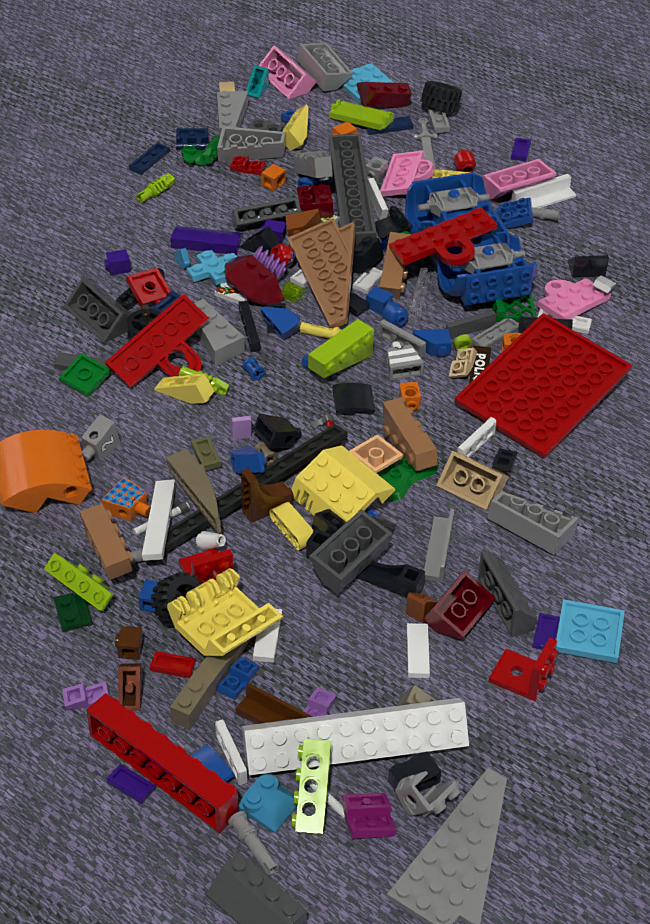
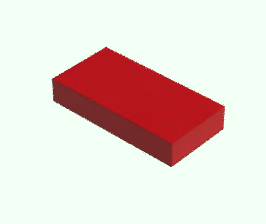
[149,651,196,679]

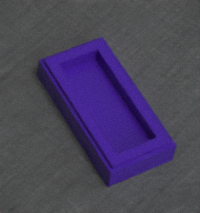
[511,138,531,162]
[532,613,560,650]
[106,764,156,804]

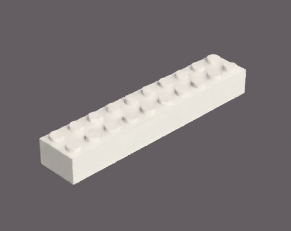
[242,698,469,775]

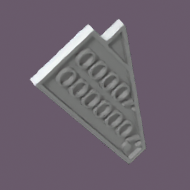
[387,768,507,924]

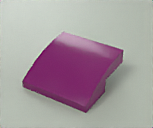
[341,792,397,839]

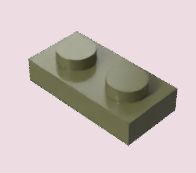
[191,436,221,471]

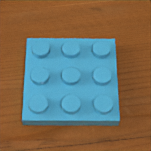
[341,63,394,102]
[556,599,625,663]

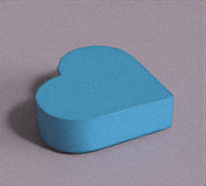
[174,248,190,270]

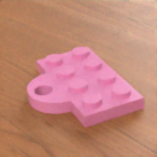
[380,150,434,197]
[537,278,611,319]

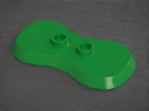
[376,456,439,502]

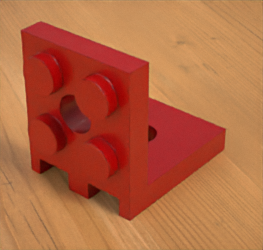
[178,548,233,583]
[488,637,559,702]

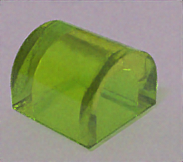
[282,281,305,303]

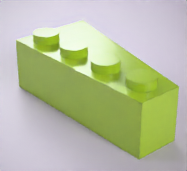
[308,319,374,378]

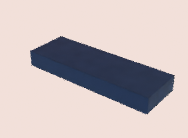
[364,116,413,135]
[129,142,170,175]

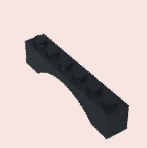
[306,528,425,597]

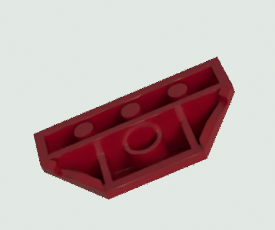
[224,255,284,307]

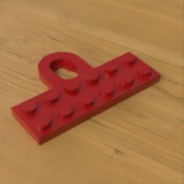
[389,207,497,265]
[105,294,209,389]

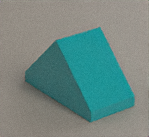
[246,65,269,98]

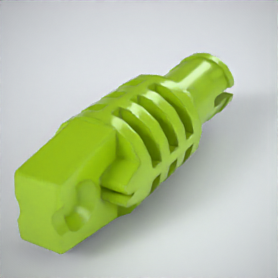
[136,173,175,203]
[179,365,229,395]

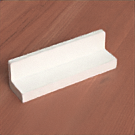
[511,174,576,208]

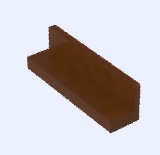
[236,683,313,724]

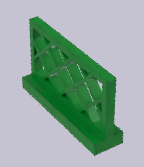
[490,292,536,323]

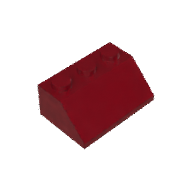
[357,82,412,107]
[422,570,496,639]

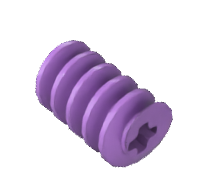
[253,246,287,280]

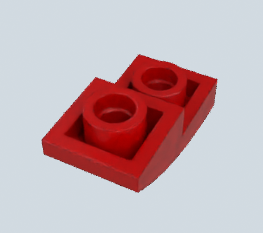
[229,156,266,175]

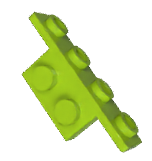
[44,553,113,611]

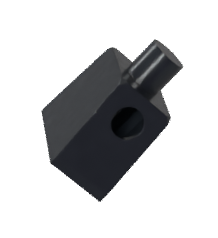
[253,414,302,448]

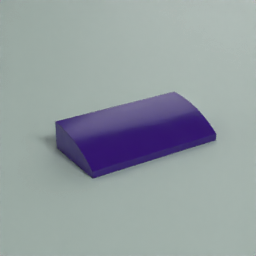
[170,226,243,255]

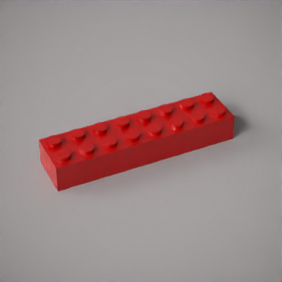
[86,693,238,834]

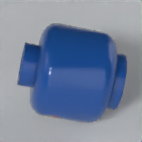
[382,302,408,327]

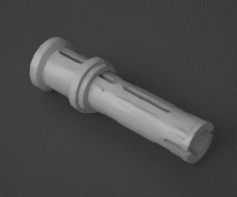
[228,811,279,876]

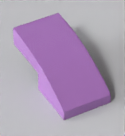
[62,681,110,709]
[303,687,337,717]

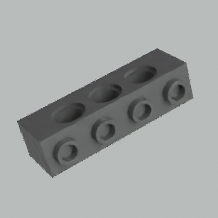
[231,197,301,230]

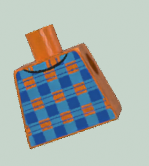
[101,477,151,521]

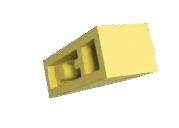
[282,104,308,151]
[154,373,214,404]

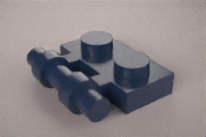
[176,128,208,150]

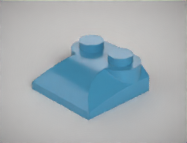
[238,774,298,833]

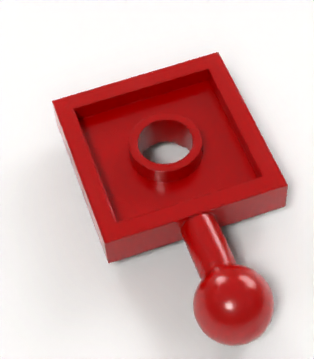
[126,268,171,309]

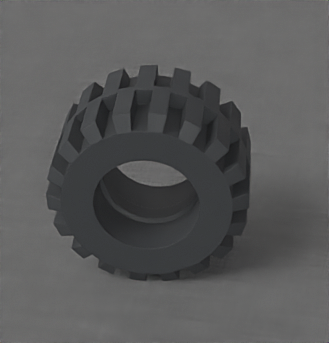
[420,81,462,112]
[151,572,203,628]

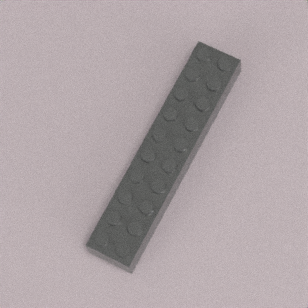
[328,134,376,248]

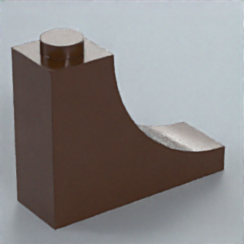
[241,468,294,523]

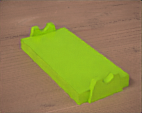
[329,100,394,130]

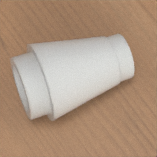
[196,531,226,551]

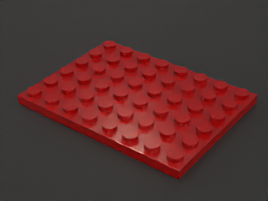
[454,313,632,459]

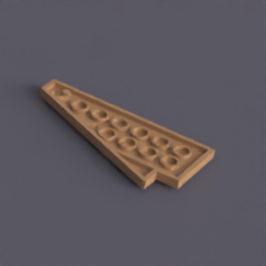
[287,218,356,329]

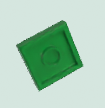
[59,353,111,397]

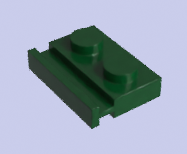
[53,593,92,632]

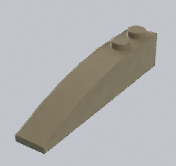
[166,449,222,533]
[170,638,252,730]

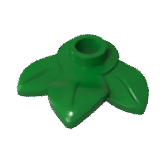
[181,145,207,165]

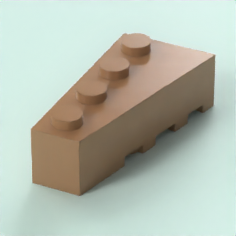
[379,232,410,299]
[382,397,437,471]
[80,503,134,580]

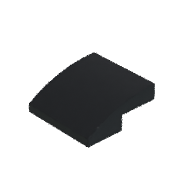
[332,383,375,416]

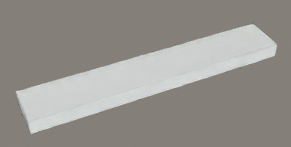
[142,480,176,561]

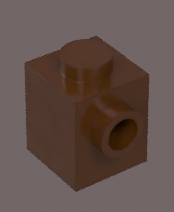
[115,626,143,660]

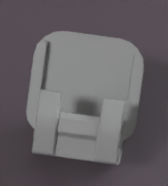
[395,771,460,817]

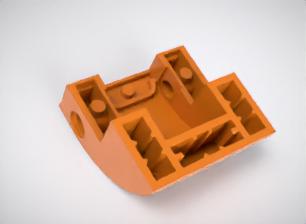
[0,429,92,513]

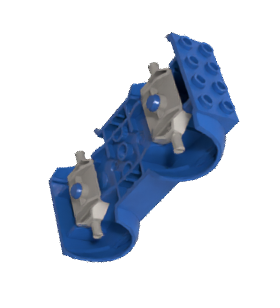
[405,172,538,306]

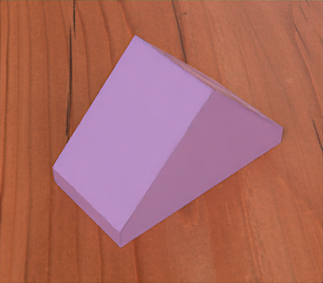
[228,416,251,440]

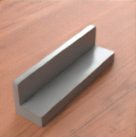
[424,509,455,582]

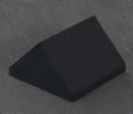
[568,255,609,278]

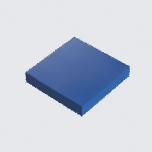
[499,197,534,229]

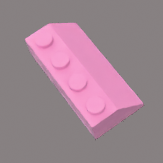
[259,45,317,99]
[483,159,556,199]

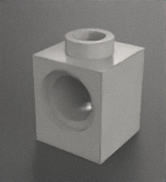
[366,156,389,183]

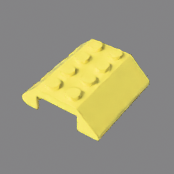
[291,446,395,522]
[167,568,283,656]

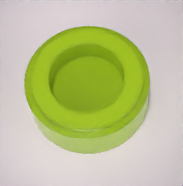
[453,334,472,350]

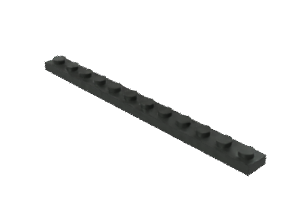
[165,424,348,552]

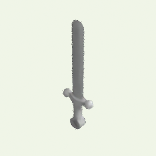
[413,118,438,170]

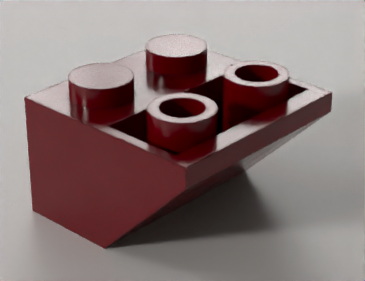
[297,184,333,218]

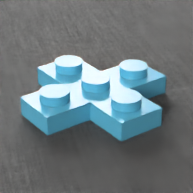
[186,250,237,285]

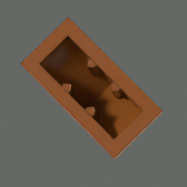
[406,592,437,623]

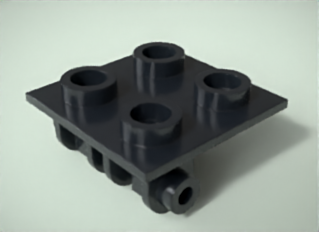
[375,206,413,239]

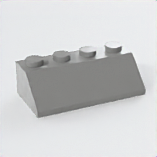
[297,43,353,92]

